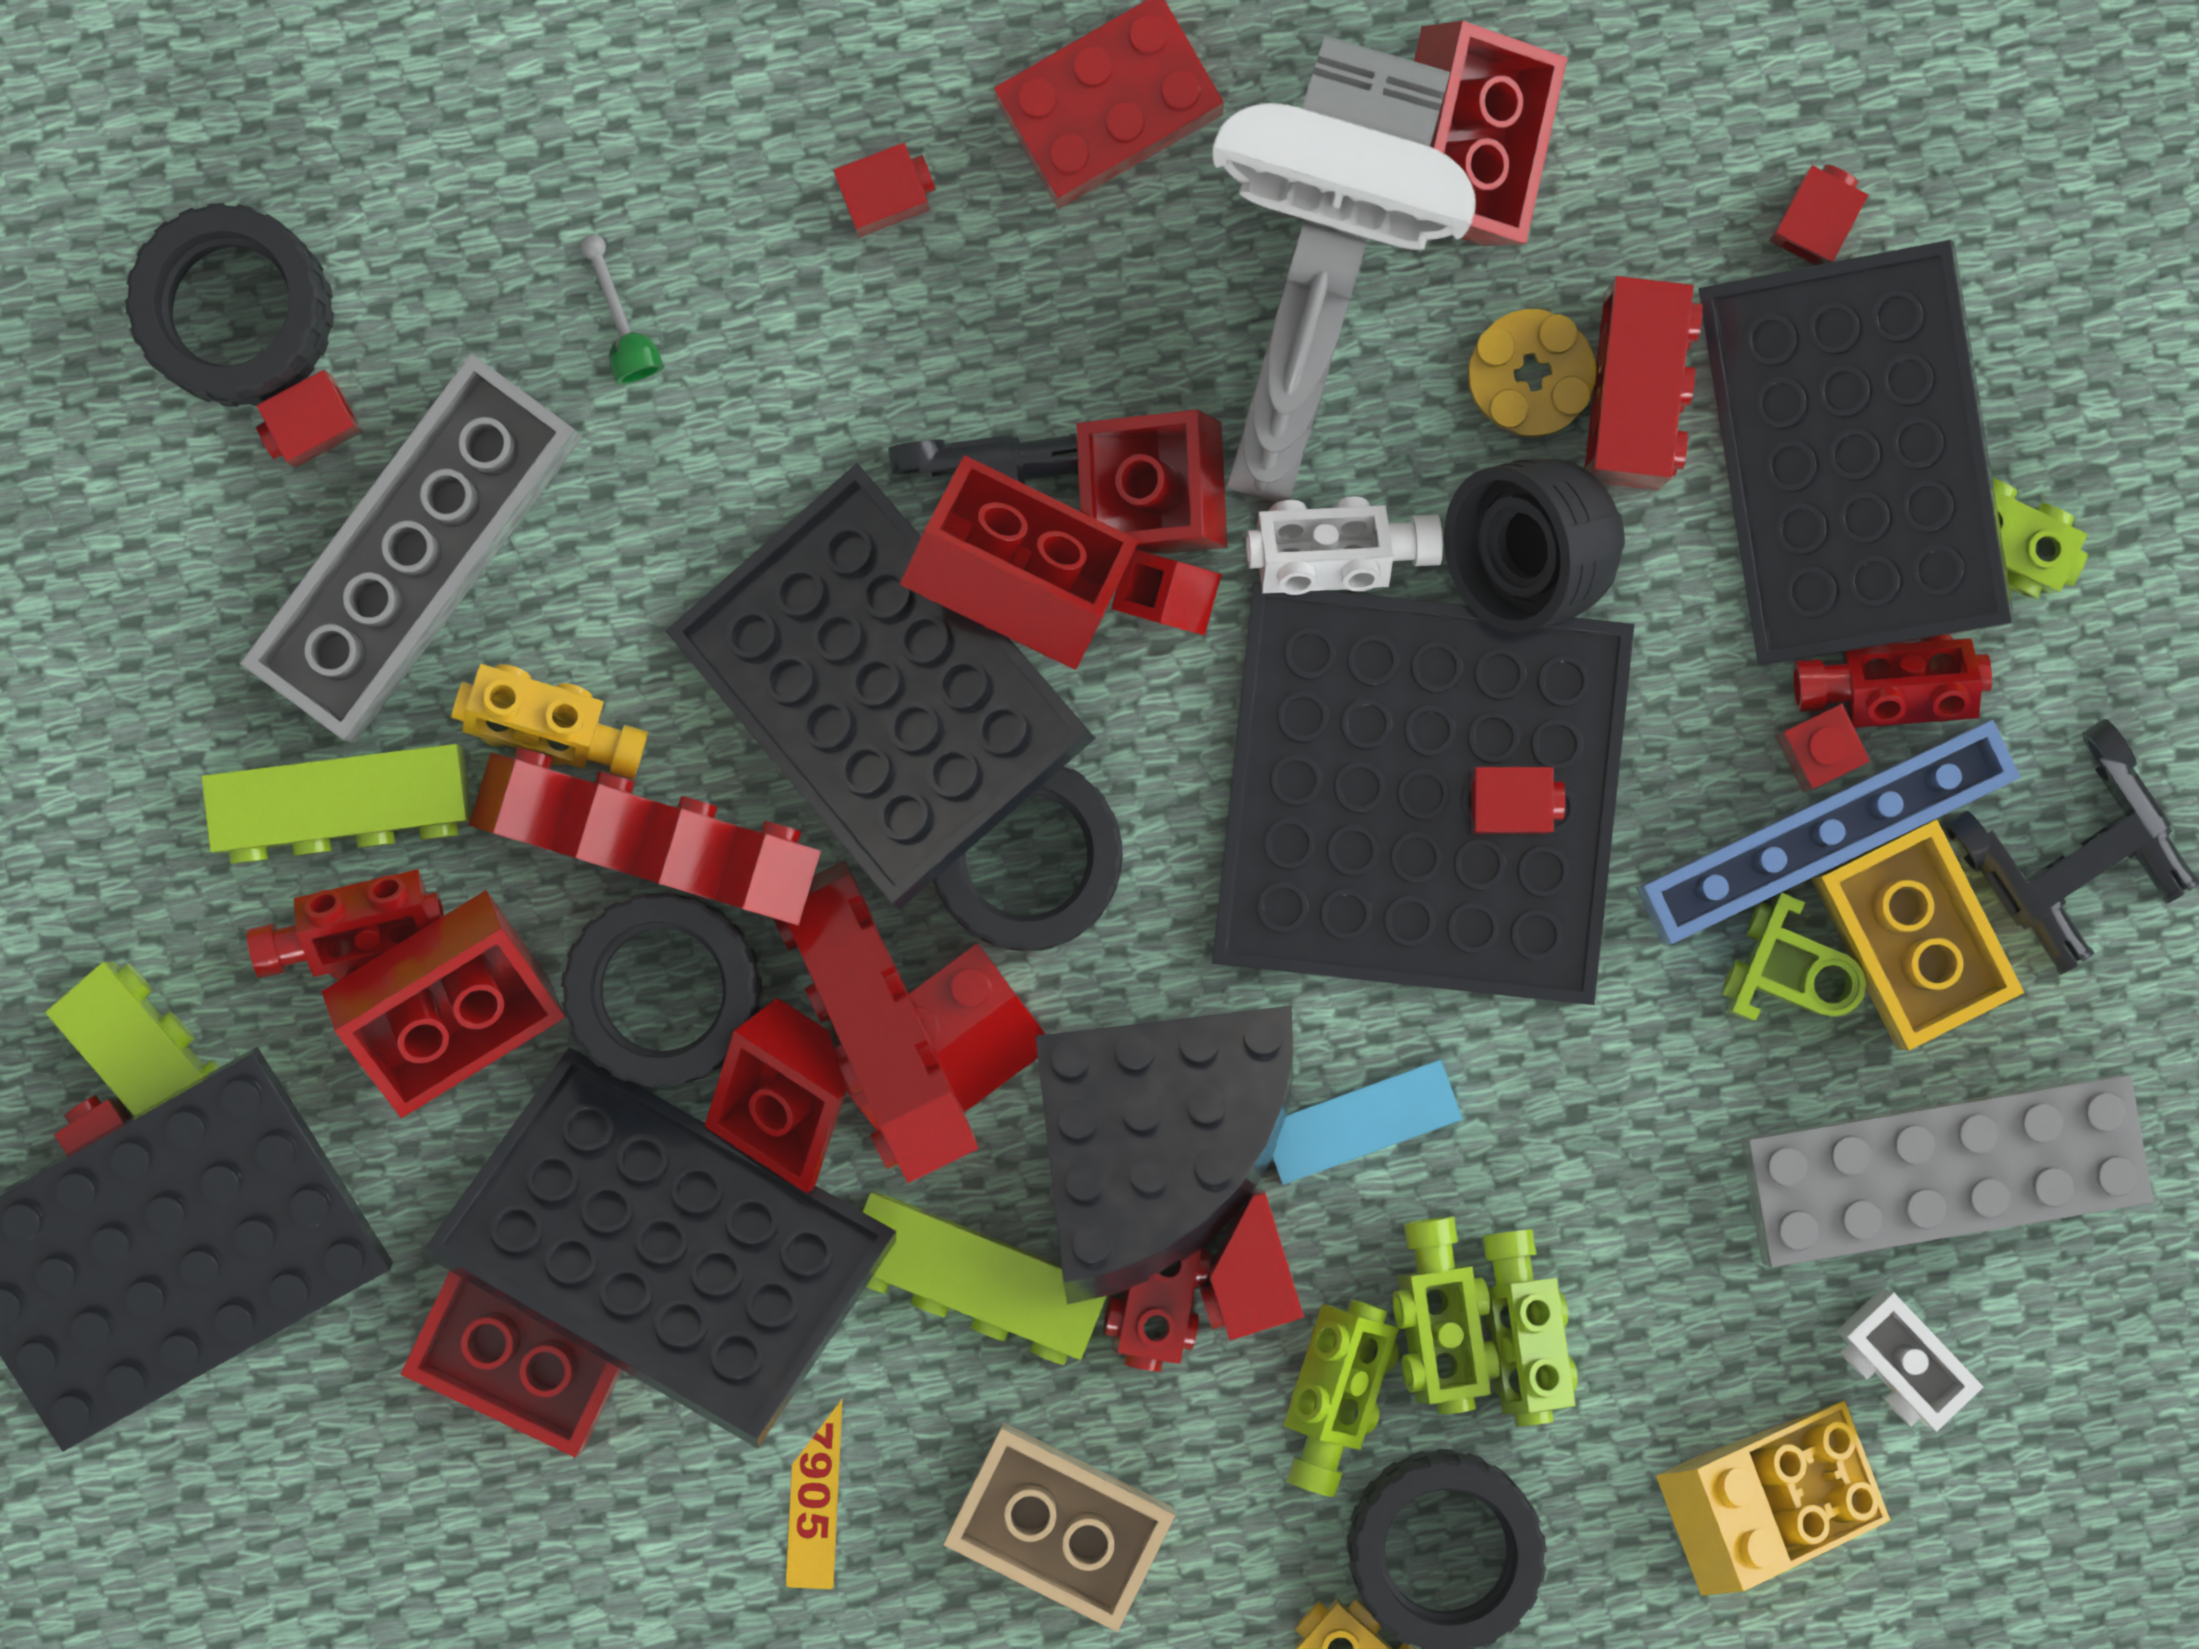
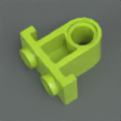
[1721,893,1866,1021]

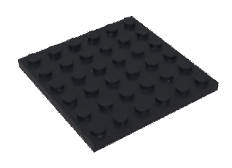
[1212,583,1635,1005]

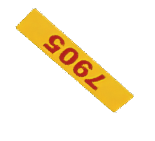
[786,1398,843,1589]

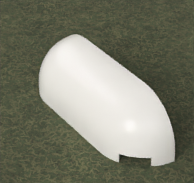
[1213,103,1475,250]

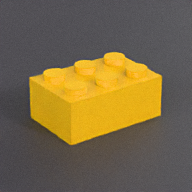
[1811,819,2025,1051]

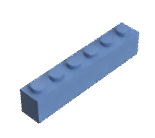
[1635,720,2021,945]

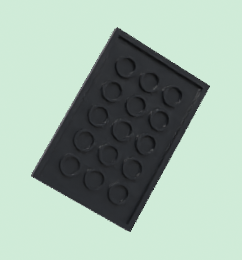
[1698,240,2015,665]
[665,463,1096,910]
[0,1047,393,1452]
[425,1047,896,1449]

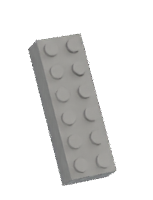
[240,353,582,744]
[1740,1074,2154,1268]

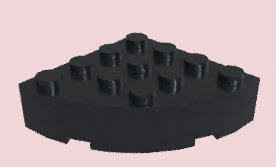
[1036,1005,1293,1304]

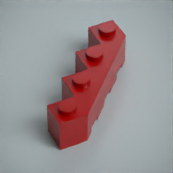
[468,747,821,926]
[773,860,979,1183]

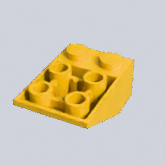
[1656,1401,1890,1596]

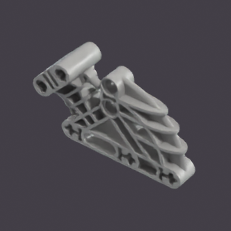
[1227,36,1450,503]

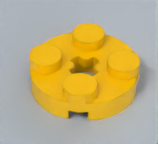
[1468,309,1596,438]

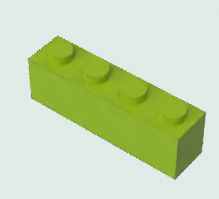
[201,744,472,864]
[45,962,220,1116]
[863,1190,1107,1365]

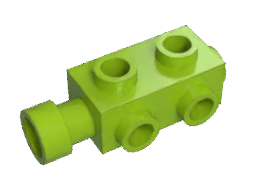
[1992,477,2088,599]
[1392,1216,1499,1415]
[1482,1229,1578,1427]
[1283,1299,1399,1497]

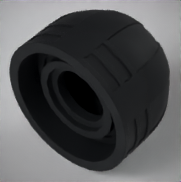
[1444,458,1625,633]

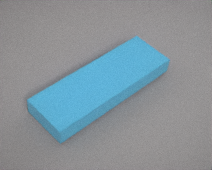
[1272,1059,1463,1185]

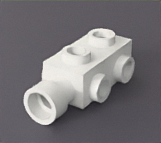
[1246,496,1443,595]

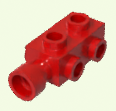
[1793,634,1992,728]
[246,869,445,980]
[1103,1248,1211,1372]

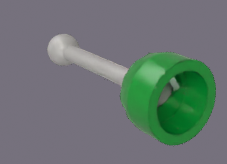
[580,234,664,385]

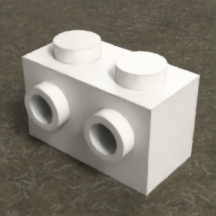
[1836,1288,1983,1432]

